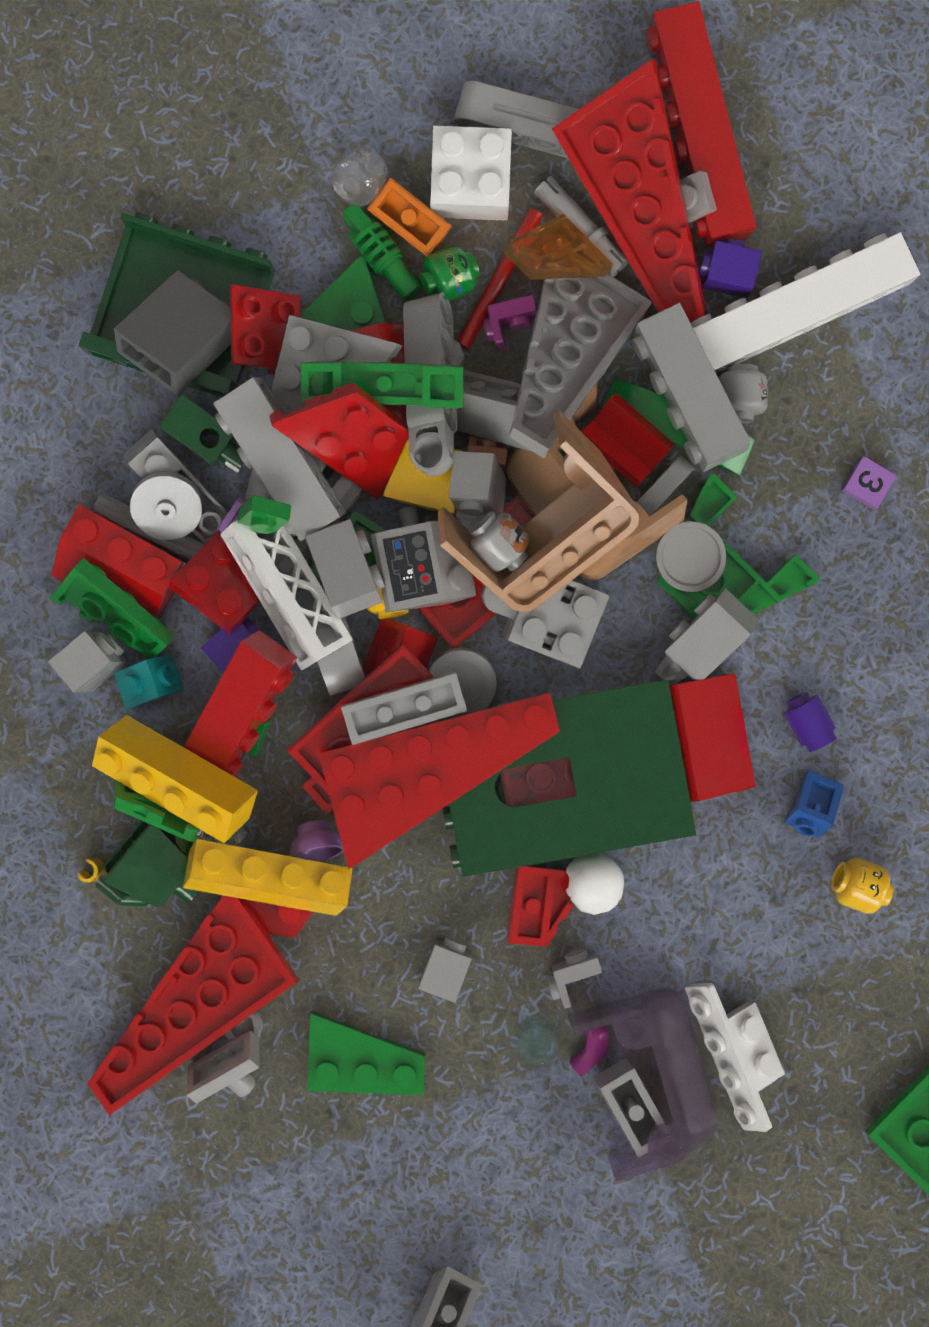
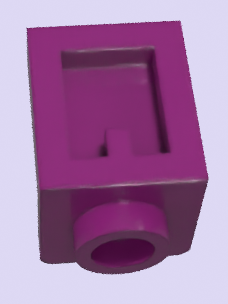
[484,295,538,350]

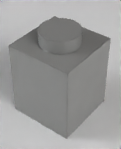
[418,937,472,1003]

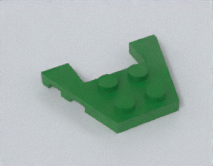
[656,473,820,620]

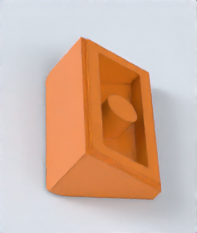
[367,177,452,257]

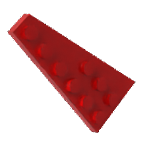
[552,59,707,323]
[319,693,560,870]

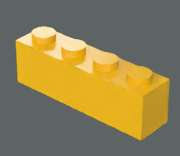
[92,715,258,843]
[183,839,353,916]

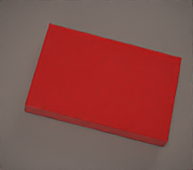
[669,673,756,802]

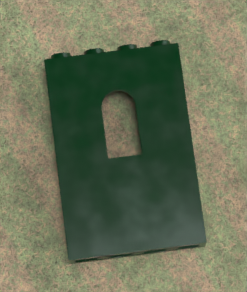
[435,679,696,877]

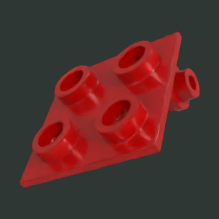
[230,284,300,375]

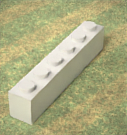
[690,232,921,374]

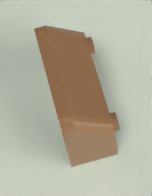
[505,384,687,580]
[438,410,639,612]

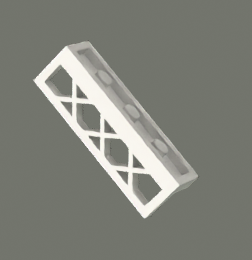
[220,520,353,671]

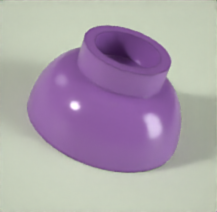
[290,820,344,862]

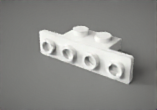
[685,983,785,1132]

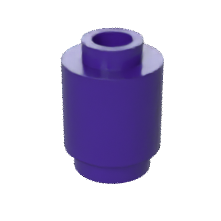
[783,692,837,752]

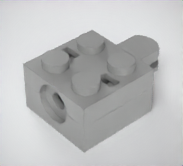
[481,580,610,669]

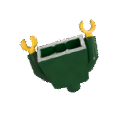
[78,820,199,907]

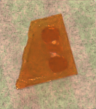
[504,214,613,280]

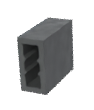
[114,270,231,396]

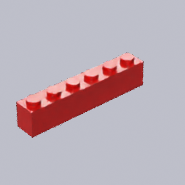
[645,1,756,249]

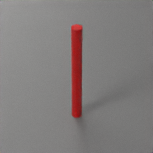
[457,208,543,350]

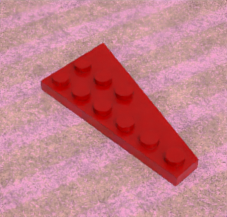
[87,895,300,1116]

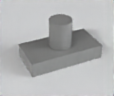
[186,1030,259,1104]

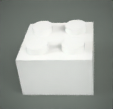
[430,126,512,220]

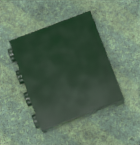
[78,212,275,397]

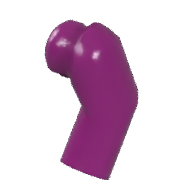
[569,1018,609,1077]

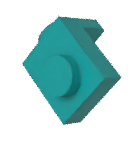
[114,654,183,710]

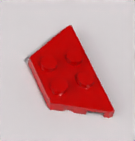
[269,383,409,500]

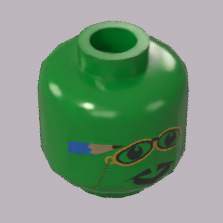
[419,245,480,302]

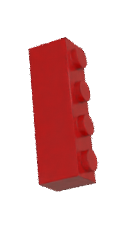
[184,630,298,777]

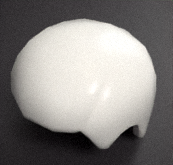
[566,852,624,915]

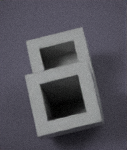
[298,584,365,696]

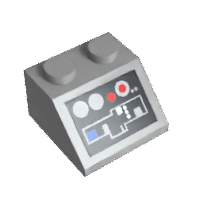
[371,518,476,613]

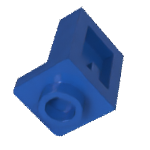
[785,770,844,837]

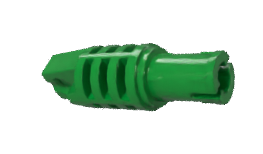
[343,202,422,302]

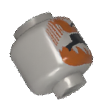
[469,511,530,572]

